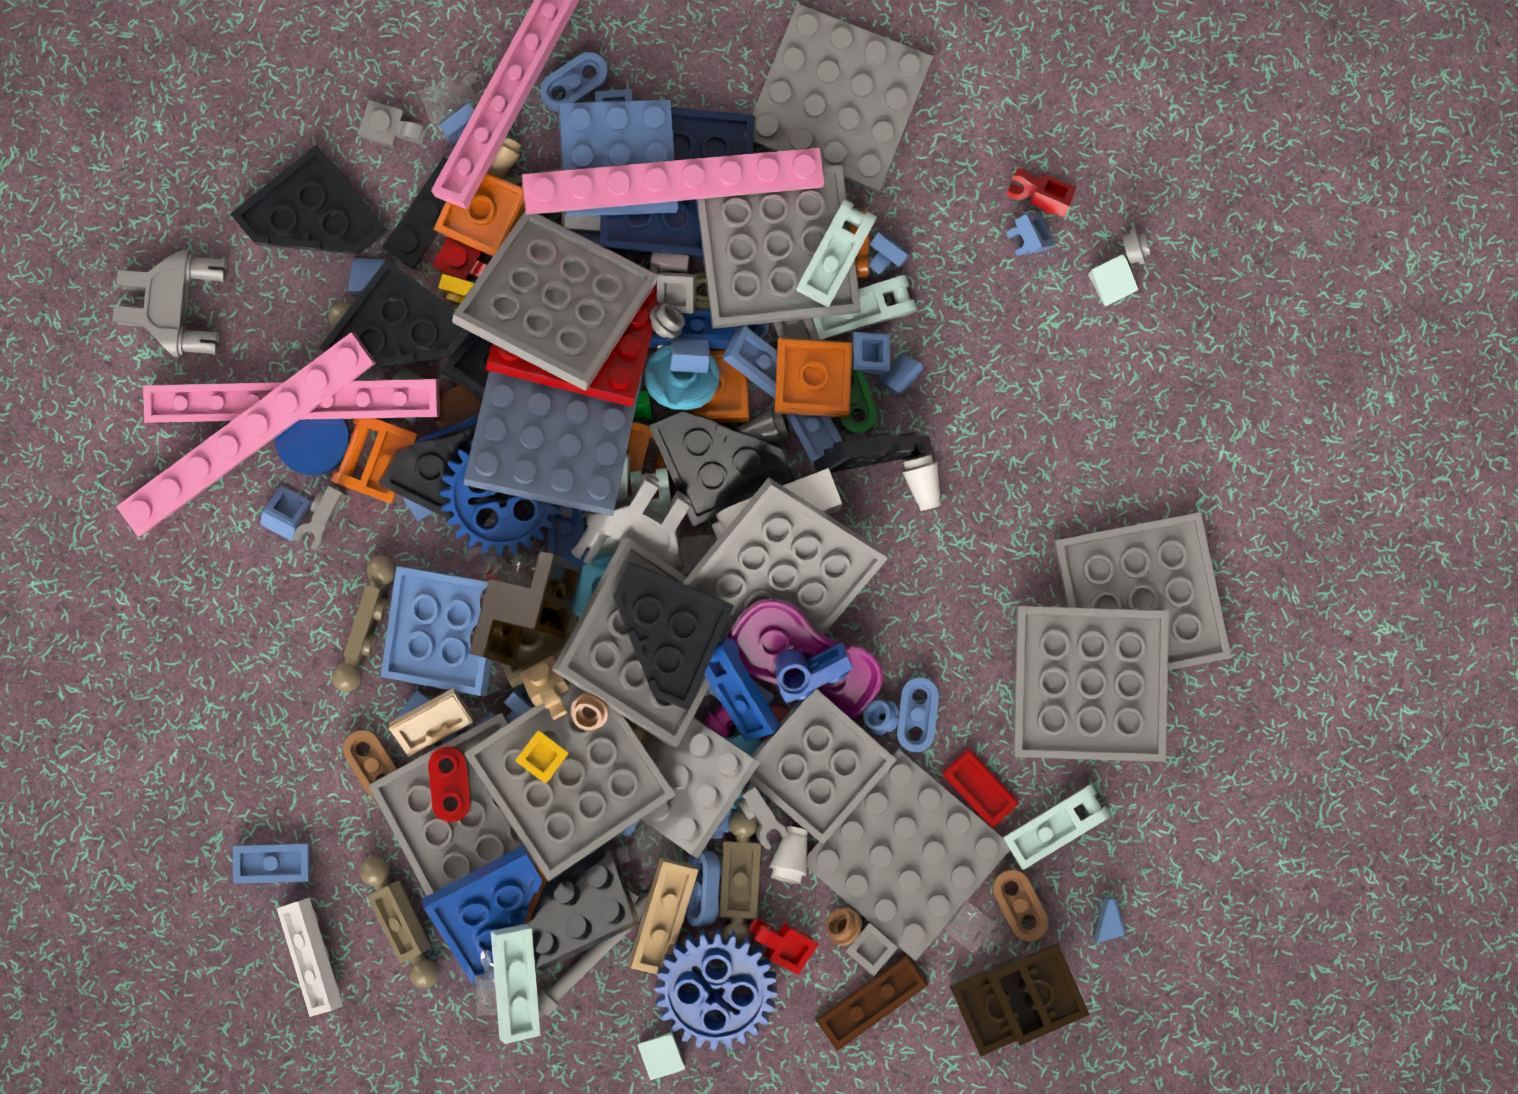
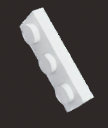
[277,898,343,1017]

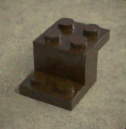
[469,551,583,667]
[949,943,1090,1056]

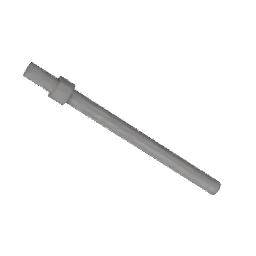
[537,890,650,1019]

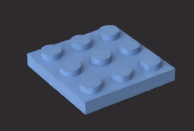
[558,100,678,217]
[380,566,492,696]

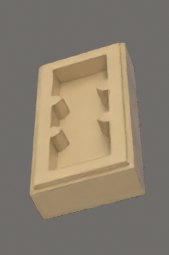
[389,688,474,757]

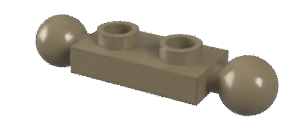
[332,555,396,692]
[719,809,761,944]
[360,856,439,988]

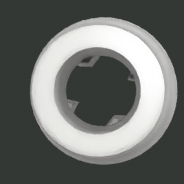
[902,454,941,511]
[770,826,808,884]

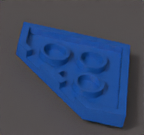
[421,846,542,985]

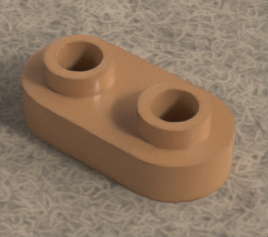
[343,730,398,798]
[992,869,1048,942]

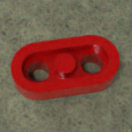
[428,746,472,823]

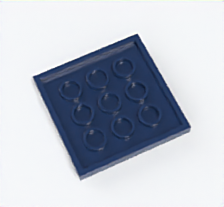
[598,101,755,259]

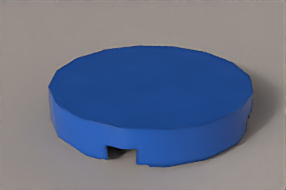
[275,419,350,476]

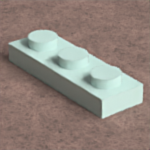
[491,924,541,1044]

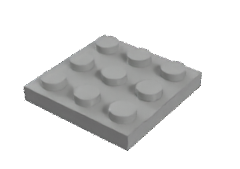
[749,689,897,844]
[642,717,760,858]

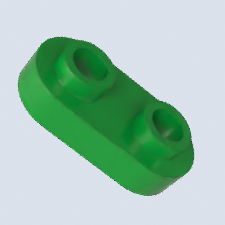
[839,362,877,434]

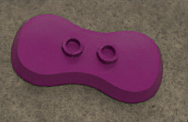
[727,599,883,720]

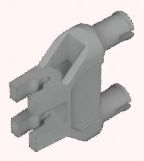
[112,250,228,357]
[571,472,690,572]

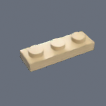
[628,858,698,974]

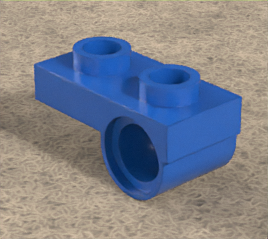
[774,642,854,704]

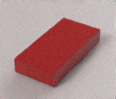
[941,748,1020,829]

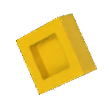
[438,274,474,305]
[515,730,569,784]

